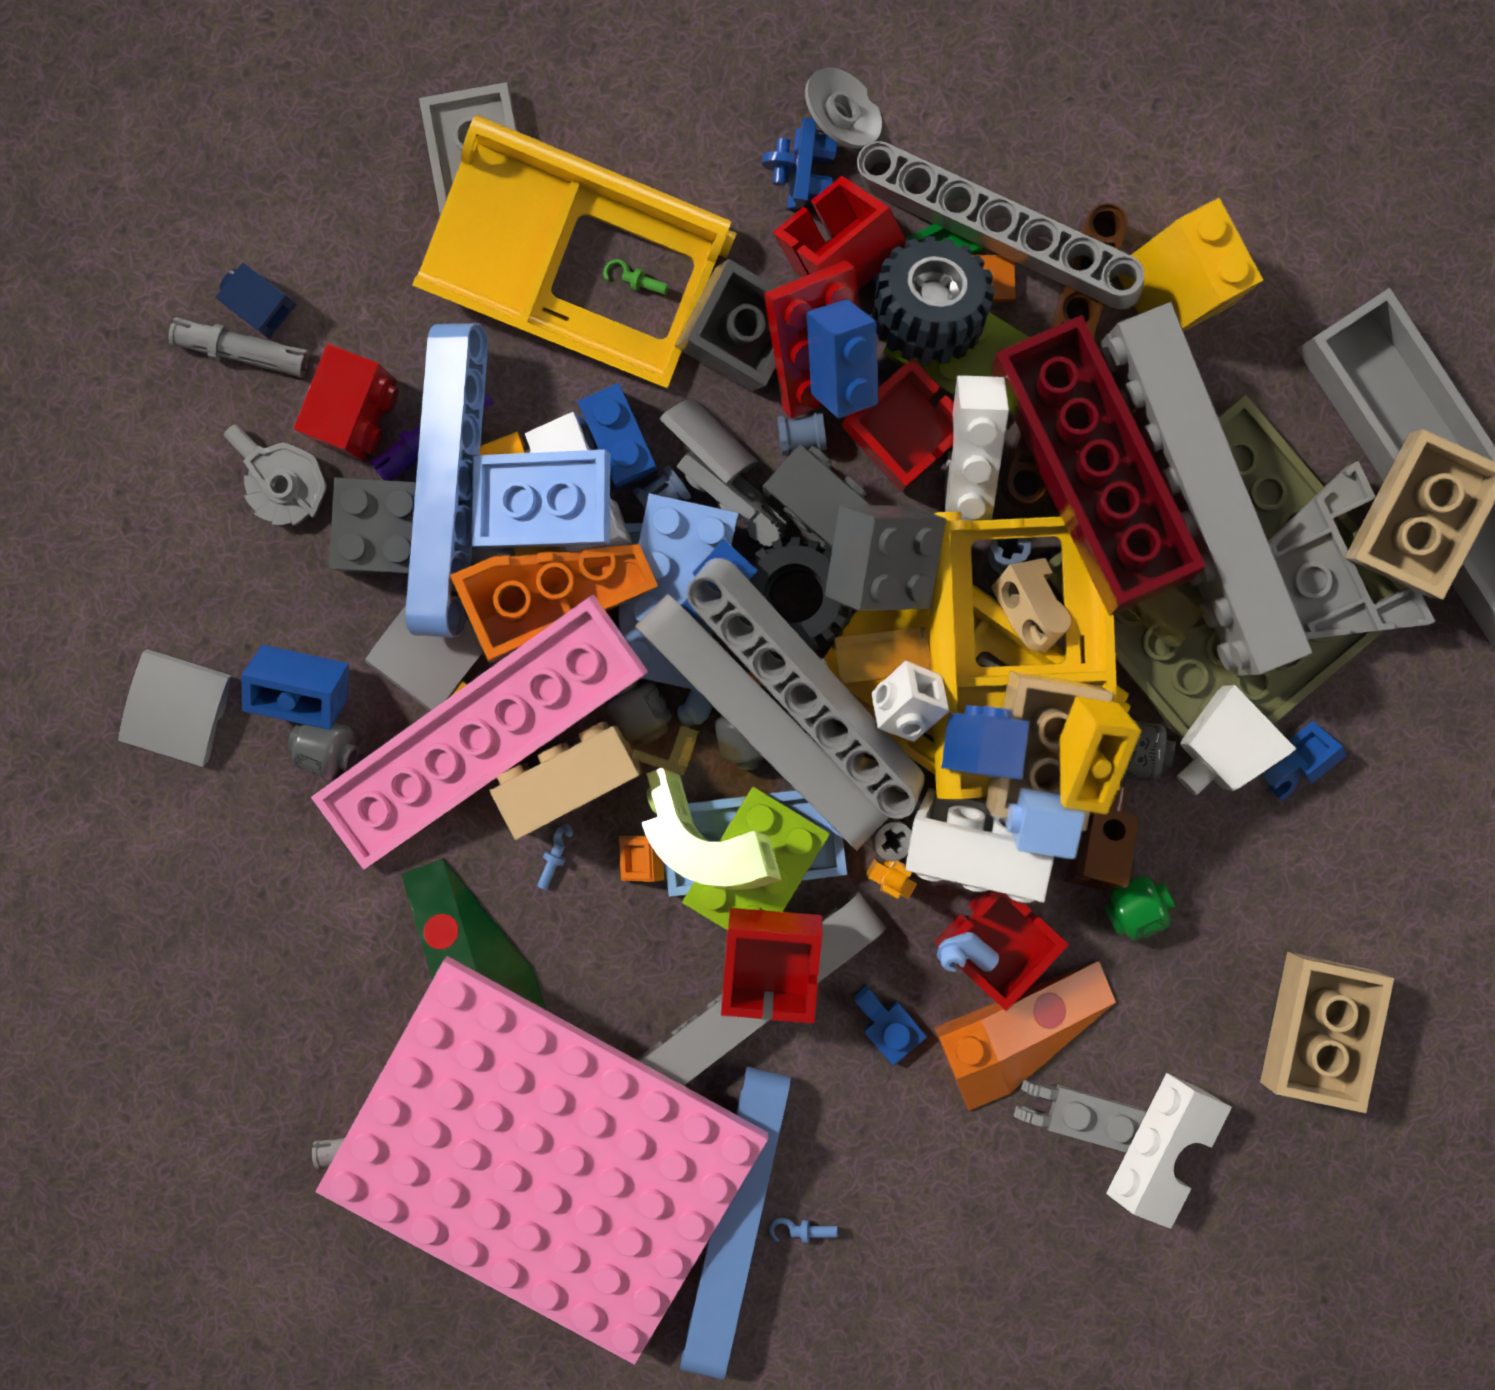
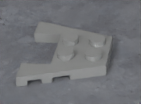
[1268,461,1435,639]

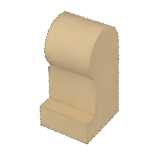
[991,558,1071,652]

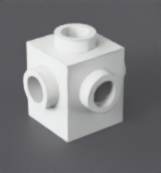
[872,661,949,742]

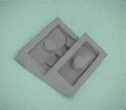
[659,399,759,485]
[365,606,485,711]
[118,649,232,767]

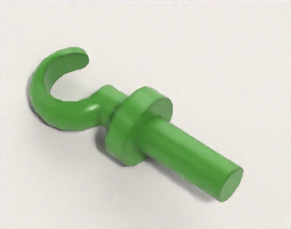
[603,259,669,295]

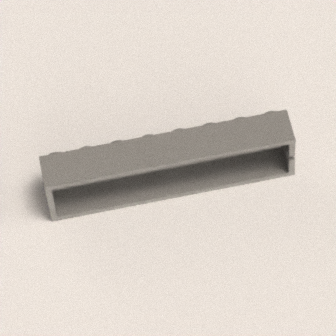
[1296,288,1495,646]
[1099,302,1312,676]

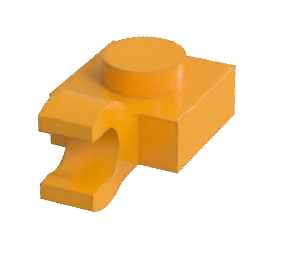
[867,858,917,900]

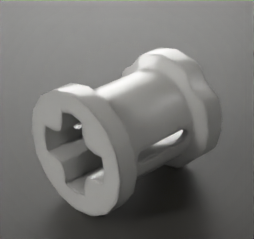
[866,817,912,861]

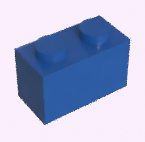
[806,299,878,418]
[577,383,658,490]
[241,645,349,730]
[941,705,1029,779]

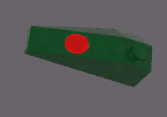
[401,858,547,1010]

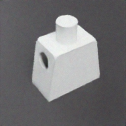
[1177,685,1296,796]

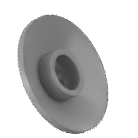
[805,67,882,149]

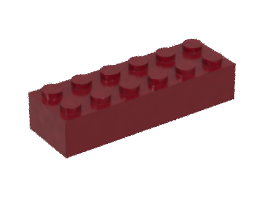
[991,315,1206,616]

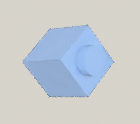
[1007,788,1085,859]

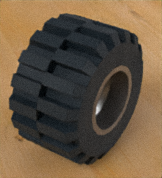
[871,237,994,365]

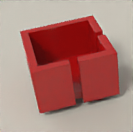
[772,176,906,292]
[293,343,399,462]
[842,357,954,493]
[934,890,1069,1012]
[721,908,822,1024]

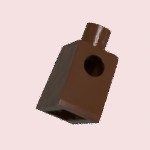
[1065,787,1139,892]

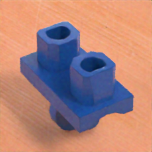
[762,118,837,211]

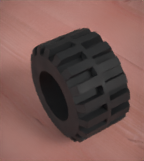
[742,537,852,651]

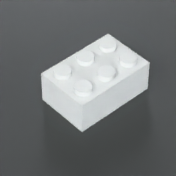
[905,788,1055,903]

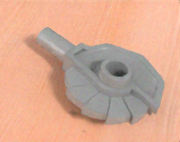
[223,424,327,526]

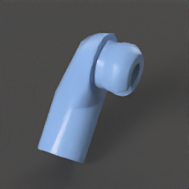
[677,689,713,727]
[937,932,999,972]

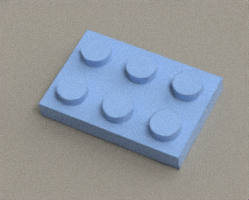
[472,449,610,549]

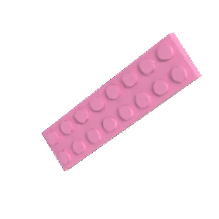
[311,595,648,870]

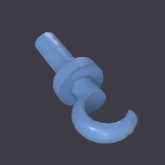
[537,823,573,890]
[769,1217,838,1243]

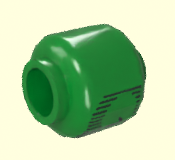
[1104,876,1176,942]

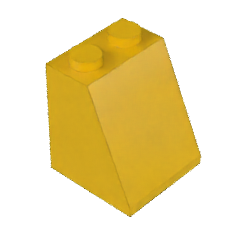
[1117,198,1263,332]

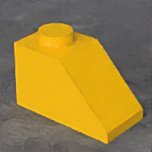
[1060,696,1141,814]

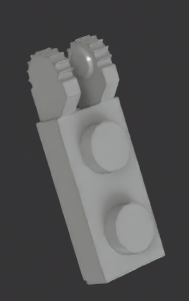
[677,451,791,547]
[1014,1079,1146,1153]

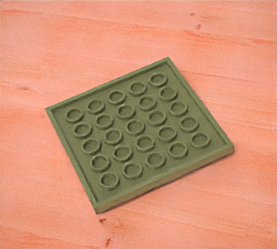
[1046,395,1407,740]

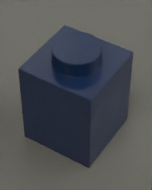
[215,262,296,339]

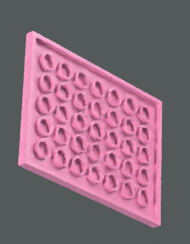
[315,956,768,1365]

